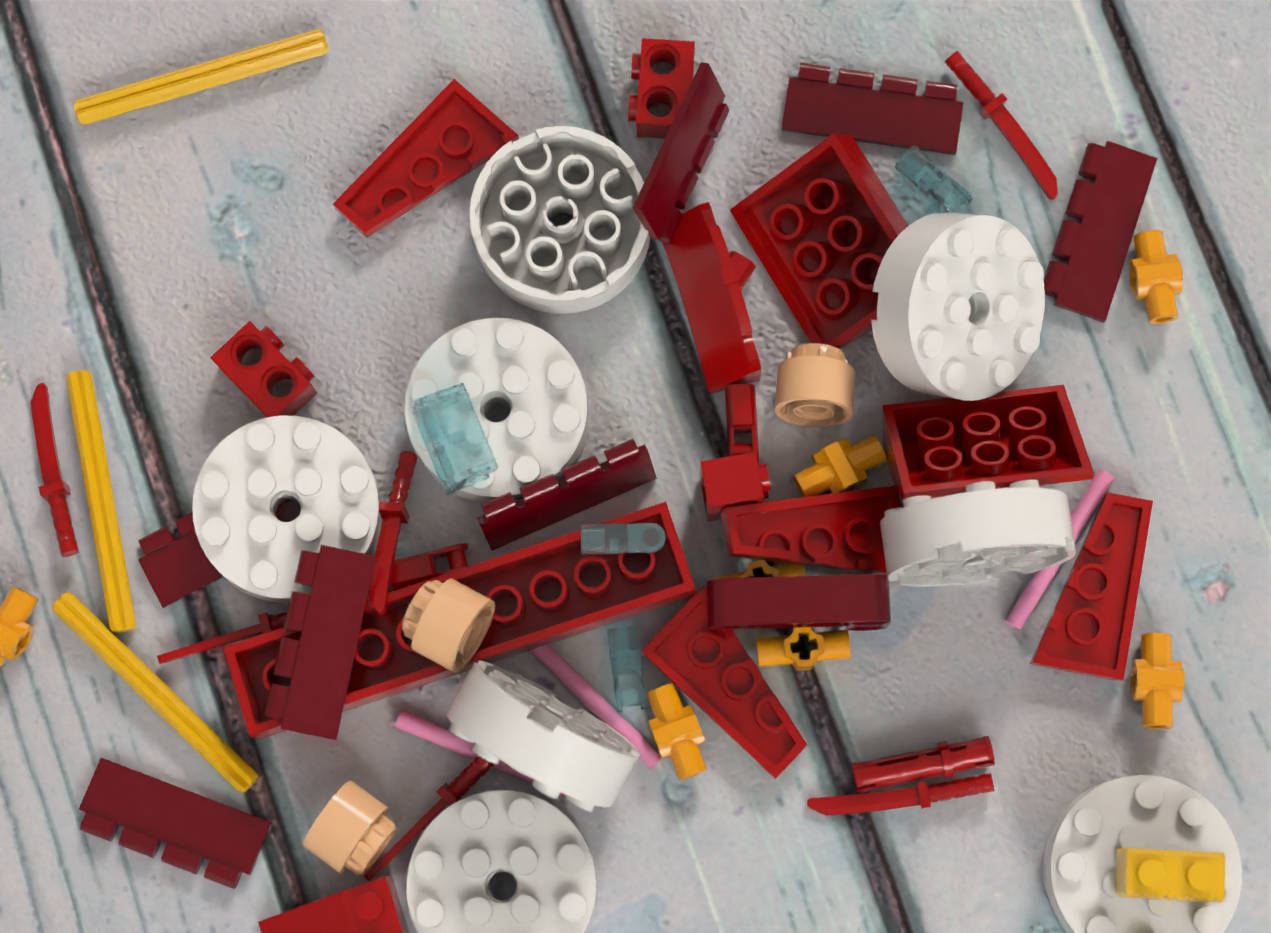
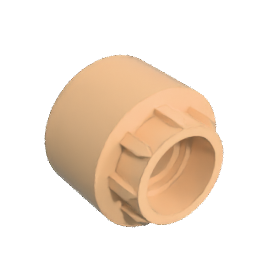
[774,343,855,427]
[402,579,495,673]
[302,780,397,875]

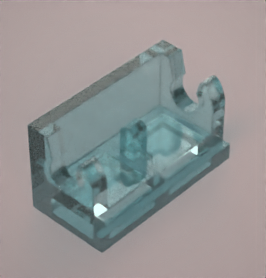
[412,383,498,496]

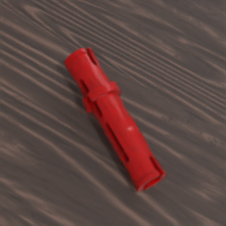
[851,736,995,793]

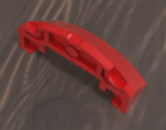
[662,202,762,394]

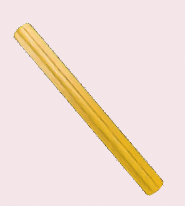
[73,29,328,125]
[66,370,136,633]
[52,592,258,793]

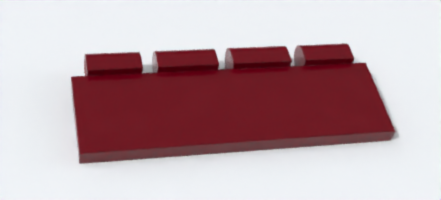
[632,62,730,243]
[781,62,964,155]
[1043,141,1158,323]
[477,439,657,551]
[138,500,301,608]
[264,545,376,740]
[79,758,272,889]

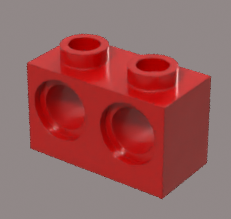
[628,38,695,139]
[210,321,318,417]
[699,452,771,522]

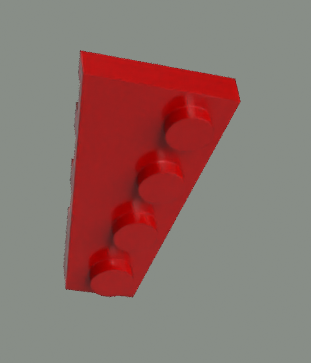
[333,79,519,237]
[720,485,901,575]
[1030,492,1153,682]
[641,585,807,779]

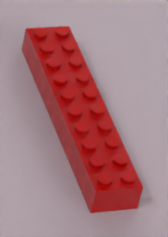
[223,502,695,740]

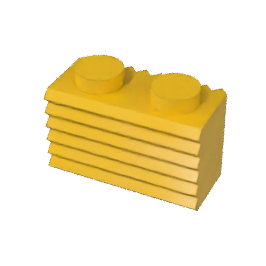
[1115,848,1225,902]

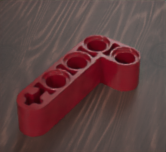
[707,574,891,631]

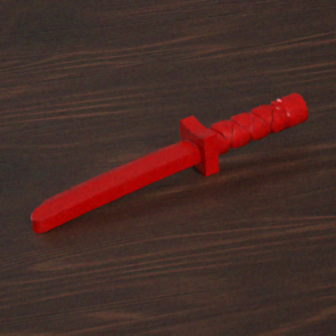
[945,51,1058,200]
[31,383,79,557]
[369,451,418,615]
[157,612,287,664]
[364,756,495,882]
[807,773,994,816]

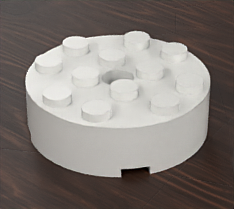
[470,126,650,314]
[871,213,1045,401]
[405,318,589,504]
[192,415,380,604]
[880,480,1076,587]
[446,661,640,812]
[1042,775,1242,933]
[406,790,598,933]

